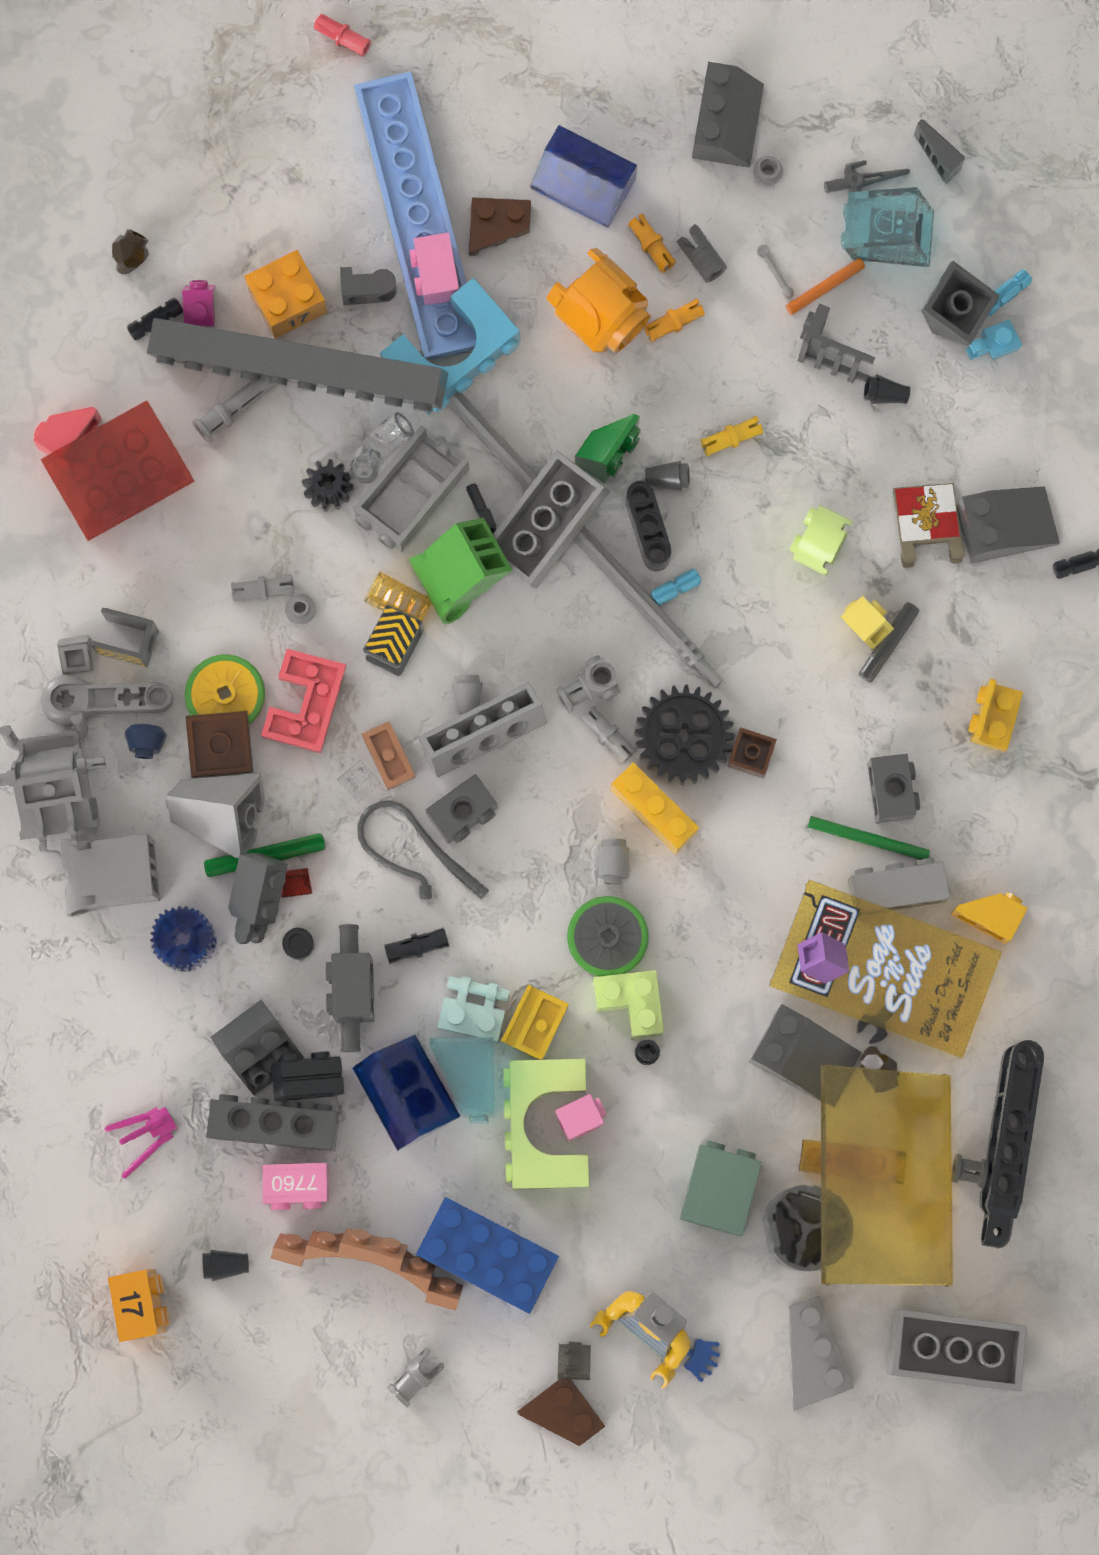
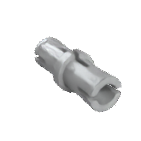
[231,575,294,602]
[580,706,637,763]

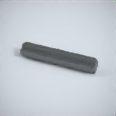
[859,602,920,683]

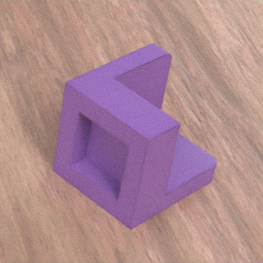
[797,932,849,983]

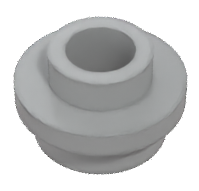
[753,156,783,186]
[285,594,316,625]

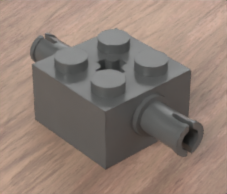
[326,924,374,1052]

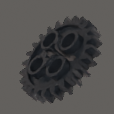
[634,684,735,785]

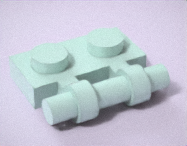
[437,976,510,1042]

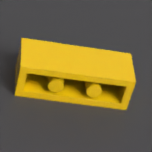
[610,762,699,855]

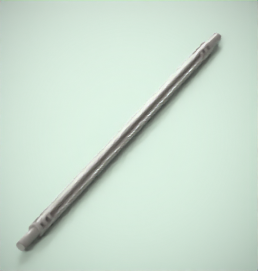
[392,331,723,688]

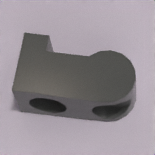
[340,267,397,305]

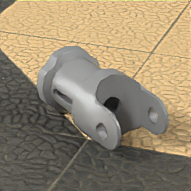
[387,1348,444,1407]

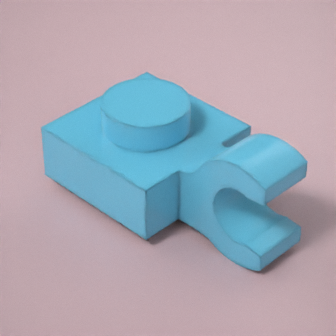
[965,319,1022,360]

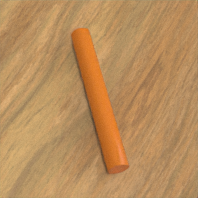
[785,258,865,315]

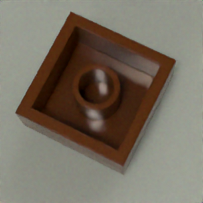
[727,727,777,779]

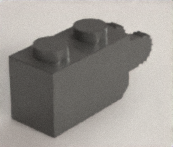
[228,853,288,944]

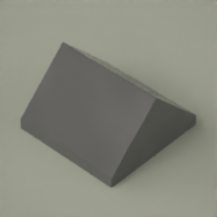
[921,261,1000,345]

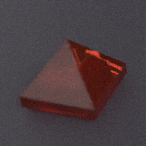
[281,868,312,898]

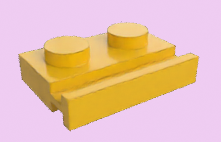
[501,984,569,1060]

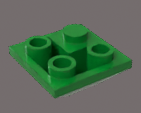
[575,413,641,483]

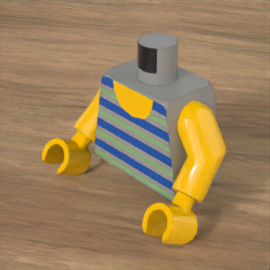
[590,1291,691,1388]

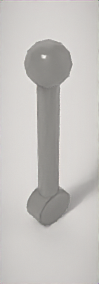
[757,245,794,299]

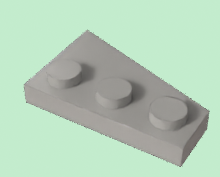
[788,1296,854,1411]

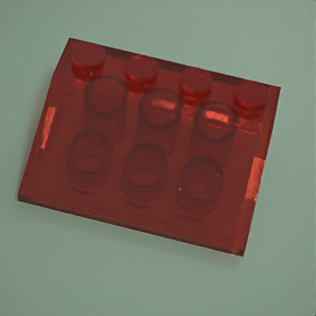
[40,400,195,541]

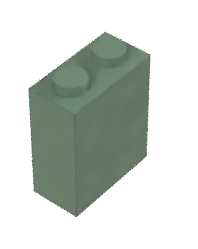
[679,1140,762,1236]

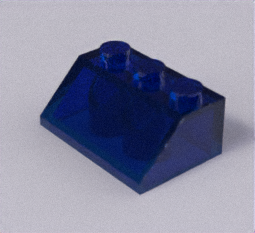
[530,125,637,228]
[352,1035,461,1151]

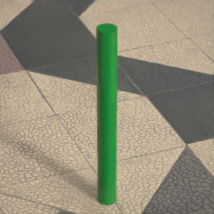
[807,816,930,860]

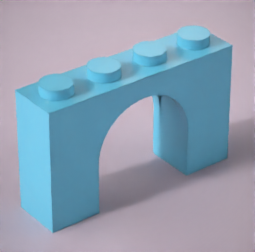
[380,278,521,415]

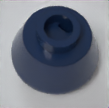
[124,724,167,759]

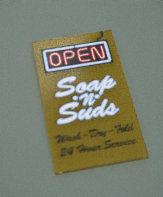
[769,879,1002,1058]

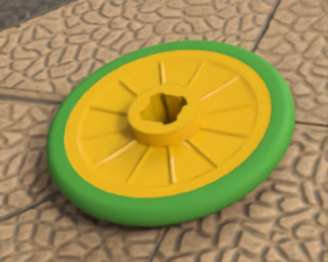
[185,654,265,725]

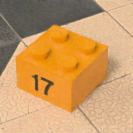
[244,250,328,339]
[108,1269,170,1342]

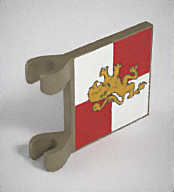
[893,483,965,568]

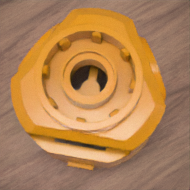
[546,248,651,354]

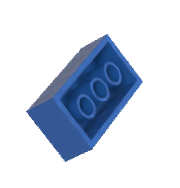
[416,1197,559,1314]

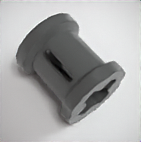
[951,1154,988,1188]

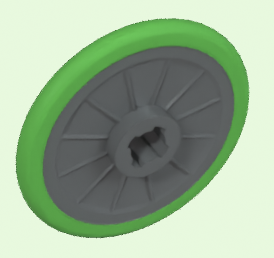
[567,896,649,976]

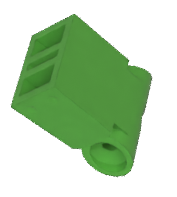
[408,518,512,624]

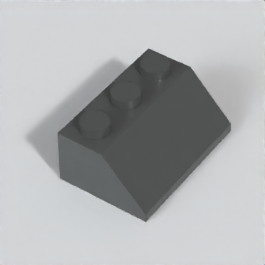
[692,61,764,168]

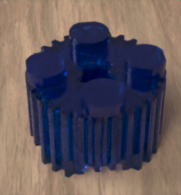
[150,906,217,972]

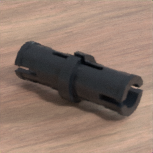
[384,927,450,964]
[635,1040,660,1065]

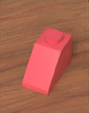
[33,407,102,467]

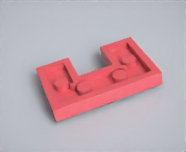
[261,649,347,754]

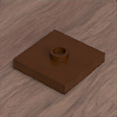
[185,710,254,778]

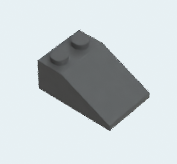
[957,486,1060,564]
[749,1004,862,1108]

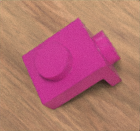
[182,280,215,326]

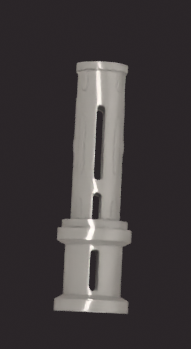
[192,377,277,443]

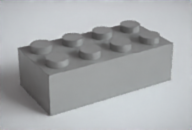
[493,450,610,588]
[887,1309,1027,1392]

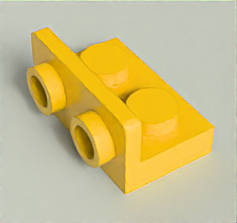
[968,678,1023,752]

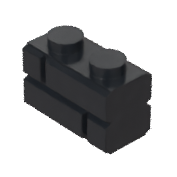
[271,1051,344,1102]

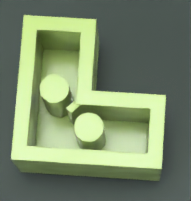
[593,970,664,1040]

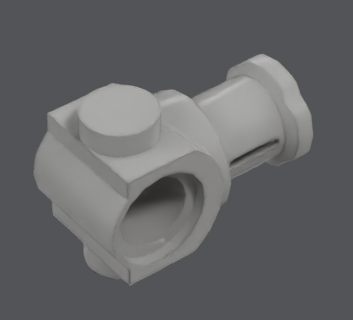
[556,655,621,712]

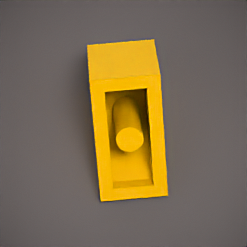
[951,893,1028,944]

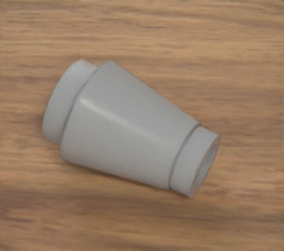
[452,675,483,715]

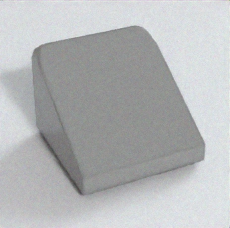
[57,635,93,674]

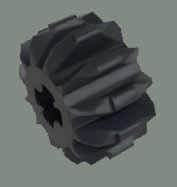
[302,459,354,512]

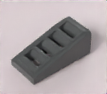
[914,119,965,184]

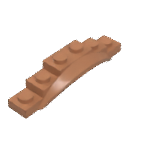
[271,1228,463,1311]

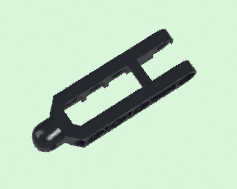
[980,1040,1044,1249]

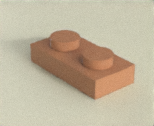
[361,721,416,791]

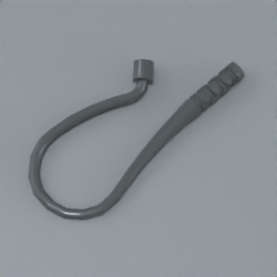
[357,801,489,899]

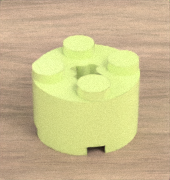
[789,505,853,576]

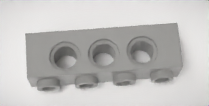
[418,682,547,778]

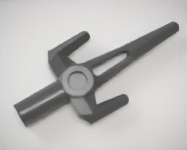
[824,160,910,201]

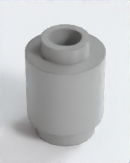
[598,839,629,885]

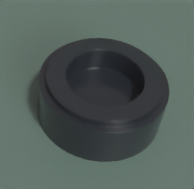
[282,928,314,960]

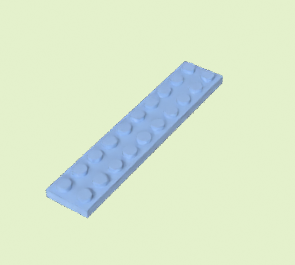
[354,71,476,360]

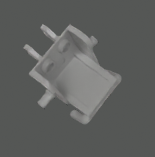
[0,713,106,851]

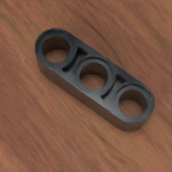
[626,481,672,572]

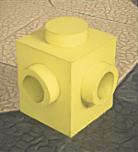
[841,596,894,650]

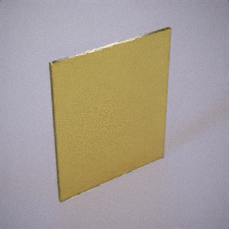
[821,1064,953,1287]

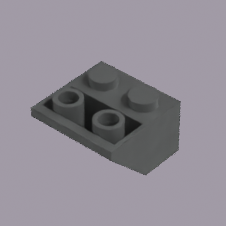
[210,1000,304,1096]

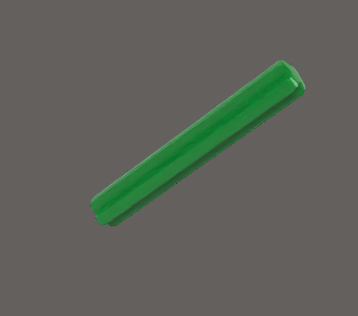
[204,833,326,877]

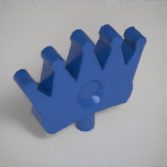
[684,1339,720,1382]

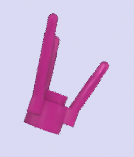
[105,1107,177,1178]

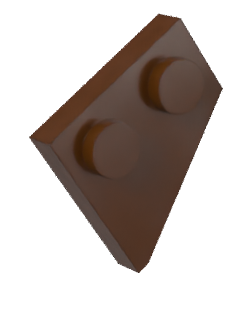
[469,197,531,256]
[517,1373,605,1446]

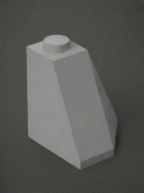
[166,773,265,858]

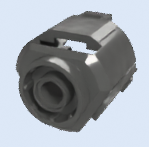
[763,1185,851,1271]

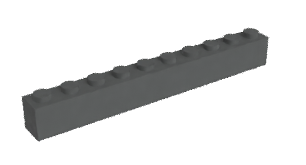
[147,318,448,412]

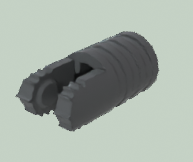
[677,224,727,283]

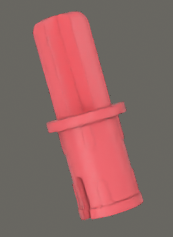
[314,14,371,57]

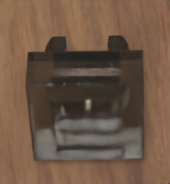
[557,1342,591,1380]

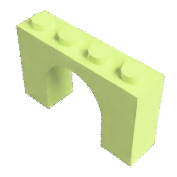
[503,1059,589,1190]

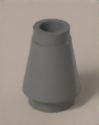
[645,460,690,491]

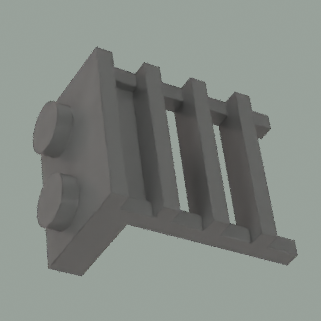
[797,303,875,383]

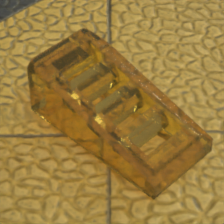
[363,571,432,621]

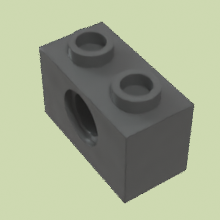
[867,754,920,824]
[425,774,498,844]

